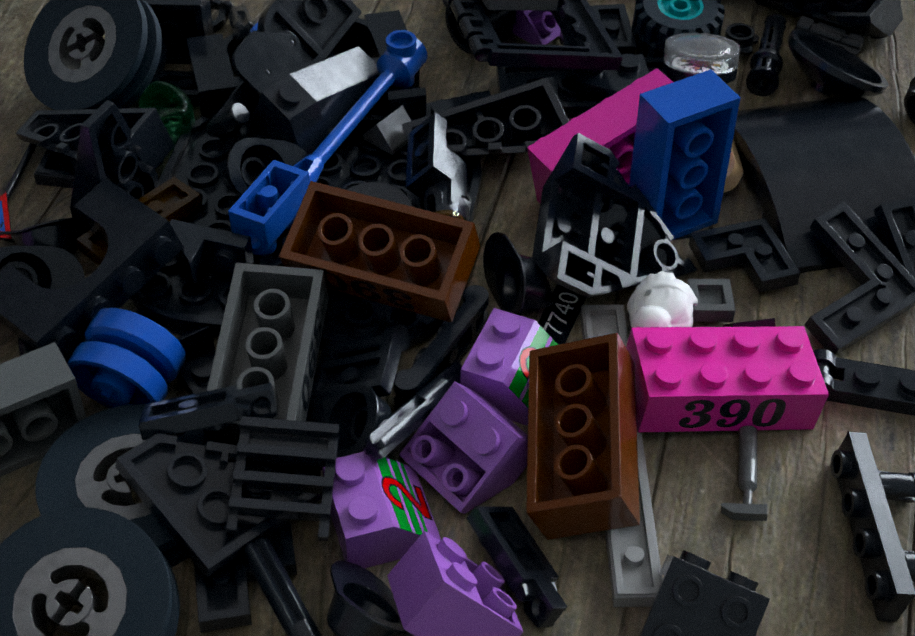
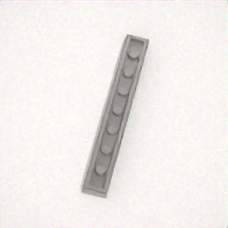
[580,304,663,607]

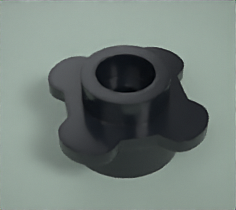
[719,23,759,55]

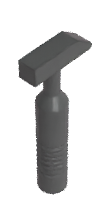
[721,426,767,521]

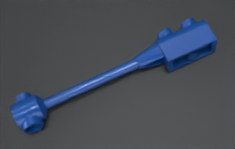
[228,30,428,255]

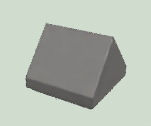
[363,105,411,155]

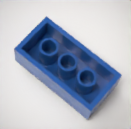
[629,70,741,239]

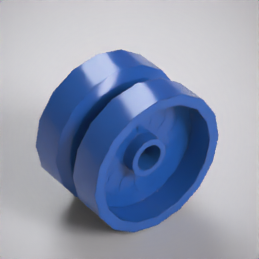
[67,307,185,408]

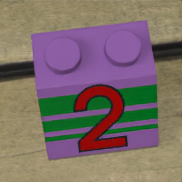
[461,308,558,426]
[322,452,441,568]

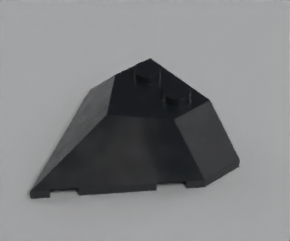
[532,133,698,298]

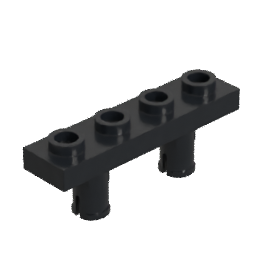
[831,432,915,622]

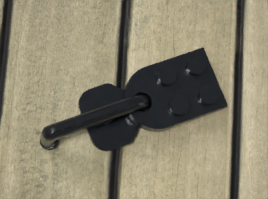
[206,0,362,137]

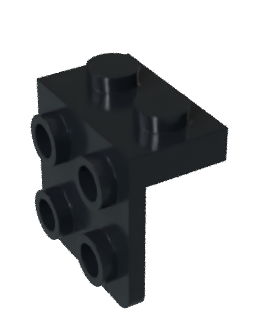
[639,550,770,636]

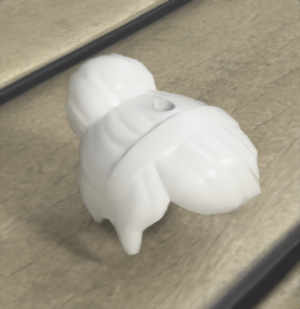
[627,271,698,327]

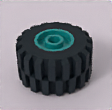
[632,0,725,58]

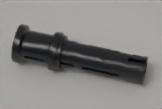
[746,14,787,96]

